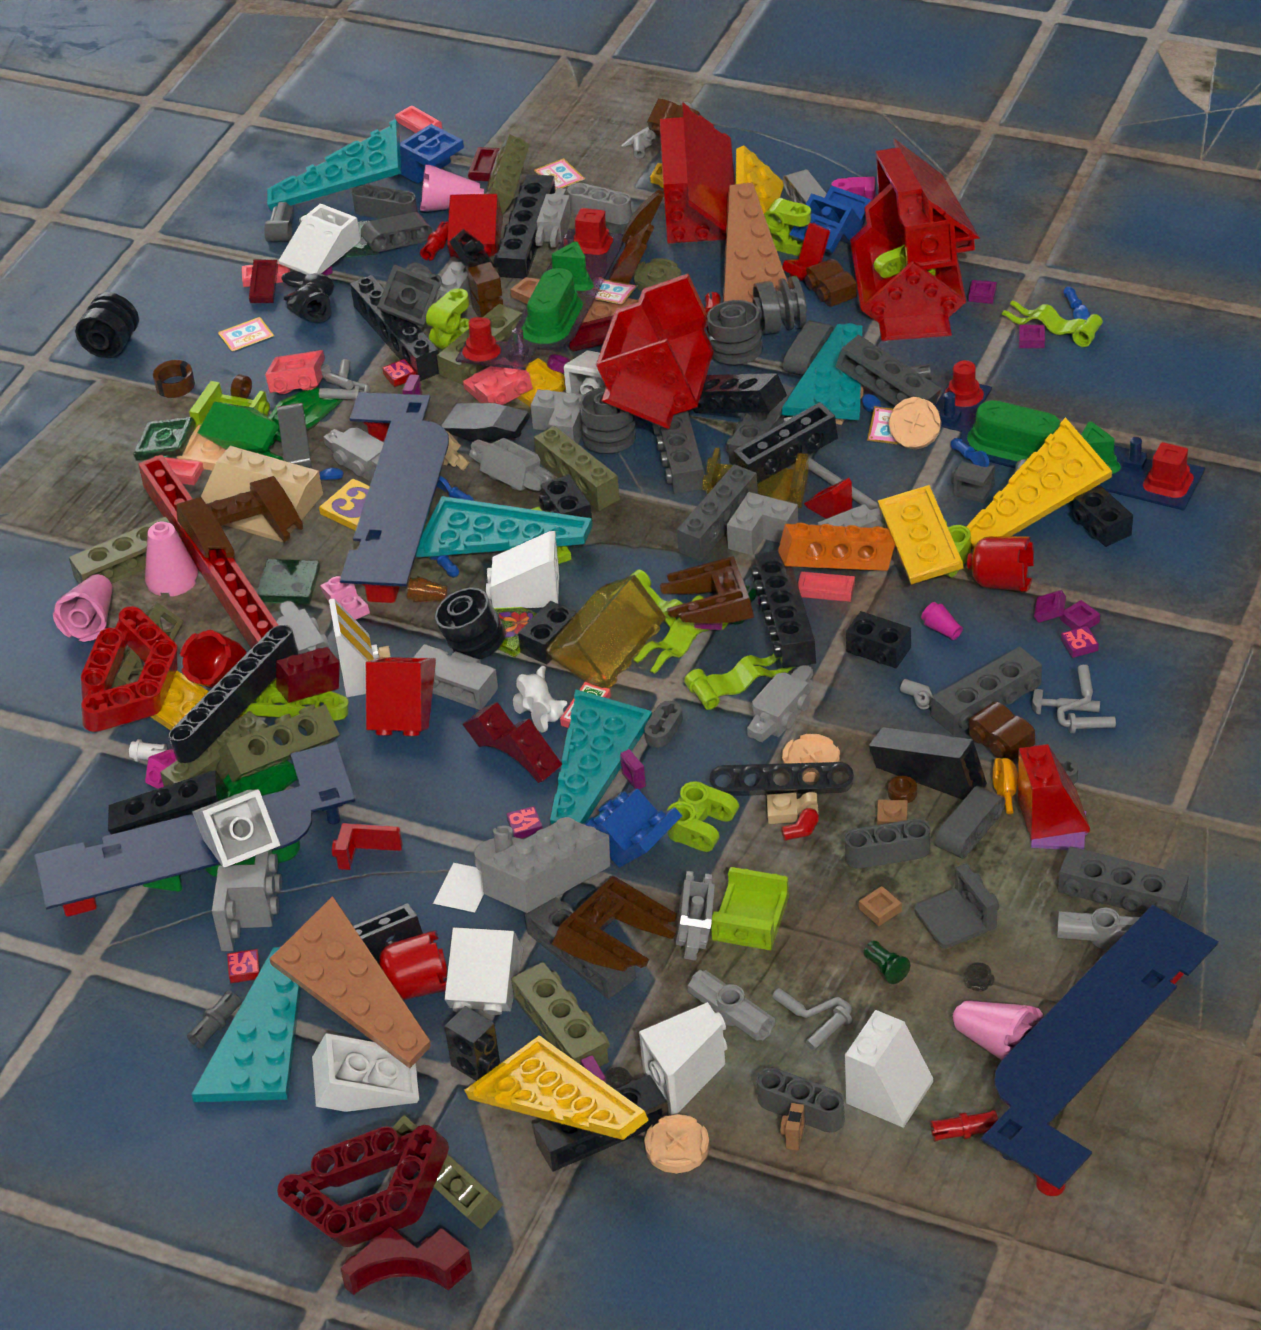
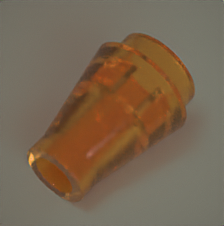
[407,576,448,602]

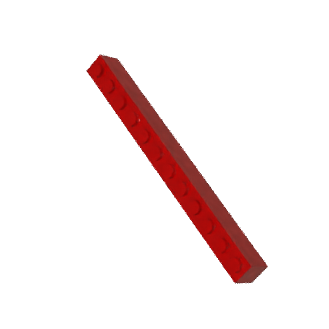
[138,455,278,649]

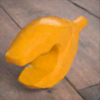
[992,758,1018,814]

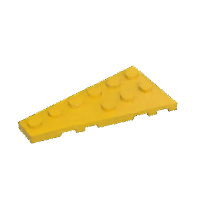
[736,145,784,213]
[966,417,1112,550]
[465,1035,649,1140]

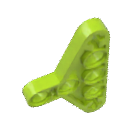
[240,678,349,721]

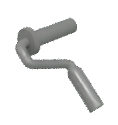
[319,359,370,401]
[1057,665,1116,733]
[772,988,852,1050]

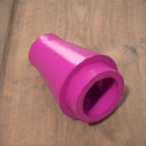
[921,602,963,640]

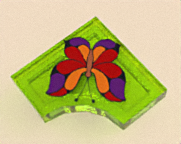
[494,607,537,657]

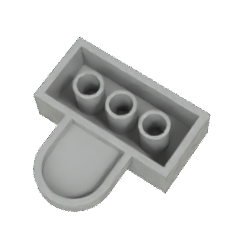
[474,817,610,913]

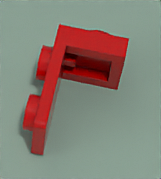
[782,223,830,280]
[332,823,403,870]

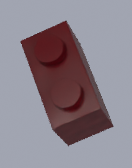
[276,647,340,703]

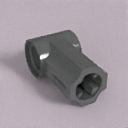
[264,202,294,242]

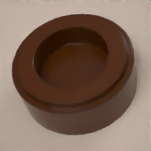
[230,374,252,398]
[888,776,917,803]

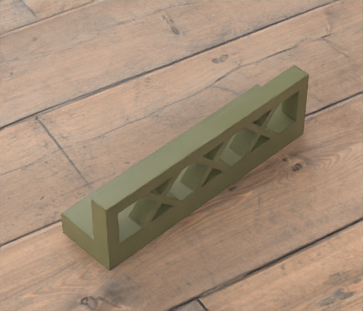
[111,602,183,689]

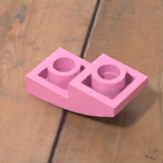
[320,576,370,620]

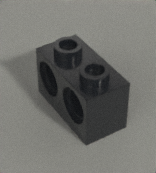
[539,474,592,518]
[1073,485,1133,547]
[518,601,580,665]
[846,611,911,669]
[445,1006,500,1081]

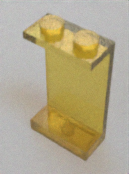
[703,448,809,508]

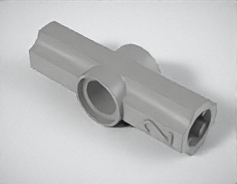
[1057,907,1140,949]
[688,970,775,1041]

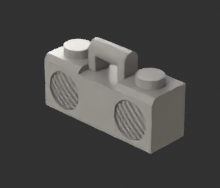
[413,644,498,710]

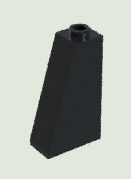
[869,727,987,800]

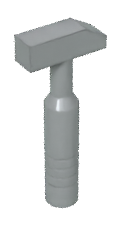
[321,364,354,390]
[1032,689,1100,714]

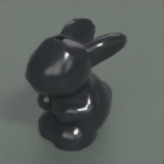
[281,271,334,323]

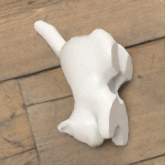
[513,666,567,733]

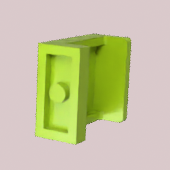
[189,381,270,431]
[711,867,789,950]

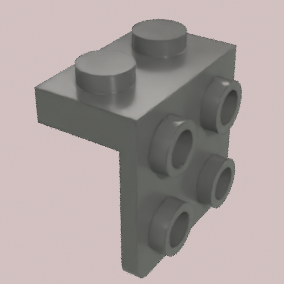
[915,863,999,949]

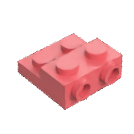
[265,350,325,394]
[463,359,533,405]

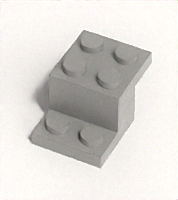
[212,849,282,951]

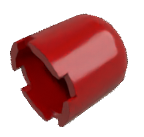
[967,536,1034,592]
[180,629,247,688]
[379,930,448,1000]

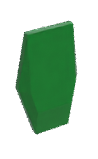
[268,387,343,442]
[197,402,280,452]
[223,761,298,797]

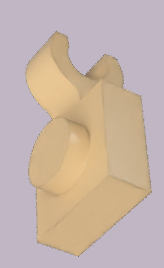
[443,431,470,471]
[767,792,819,824]

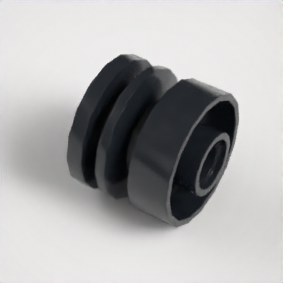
[75,292,139,359]
[434,587,506,660]

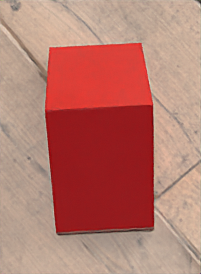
[804,478,852,519]

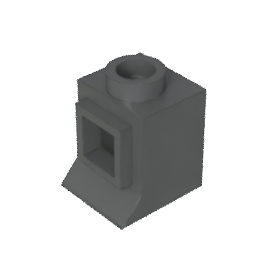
[951,461,995,503]

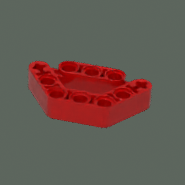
[81,606,178,732]

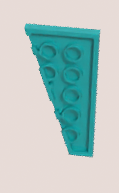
[267,119,401,211]
[782,323,863,420]
[416,496,593,558]
[550,689,652,825]
[191,947,301,1102]

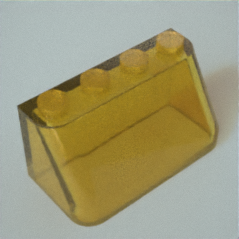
[546,575,666,689]

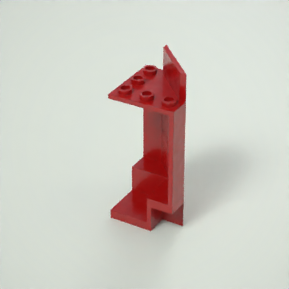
[660,102,735,244]
[875,138,980,270]
[850,183,966,341]
[596,274,714,429]

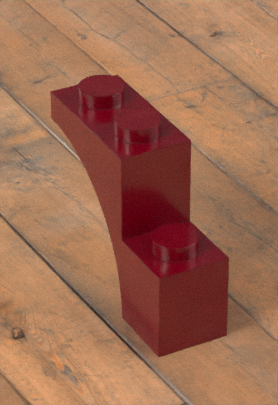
[463,702,562,783]
[340,1227,472,1295]

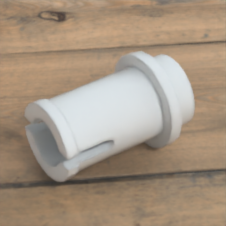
[129,739,167,762]

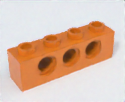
[778,523,895,571]

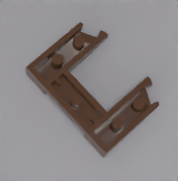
[609,189,664,284]
[177,476,303,558]
[660,556,754,624]
[552,876,677,971]

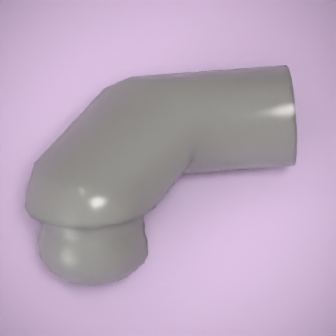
[633,130,656,159]
[900,679,933,709]

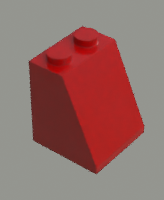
[447,194,503,258]
[366,657,436,736]
[1018,744,1090,841]

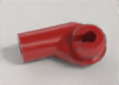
[781,808,819,841]

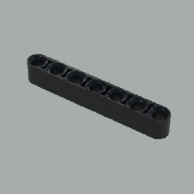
[169,625,299,763]

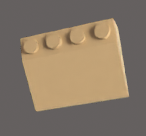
[201,446,323,542]

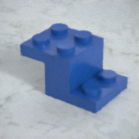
[400,124,464,183]
[789,185,872,254]
[584,788,682,868]

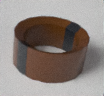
[153,360,195,398]

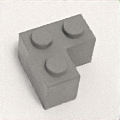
[530,389,584,444]
[727,492,798,555]

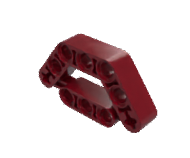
[277,1125,449,1247]

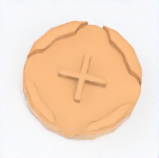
[889,397,941,449]
[782,734,840,782]
[644,1114,710,1174]

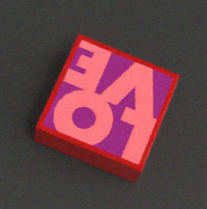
[382,359,416,387]
[227,949,260,983]

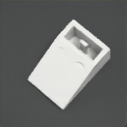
[278,204,361,275]

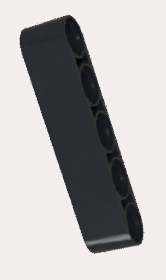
[709,762,854,796]

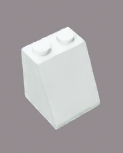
[564,351,606,395]
[486,531,560,610]
[192,789,280,868]
[445,928,523,1015]
[639,1002,727,1115]
[845,1010,933,1128]

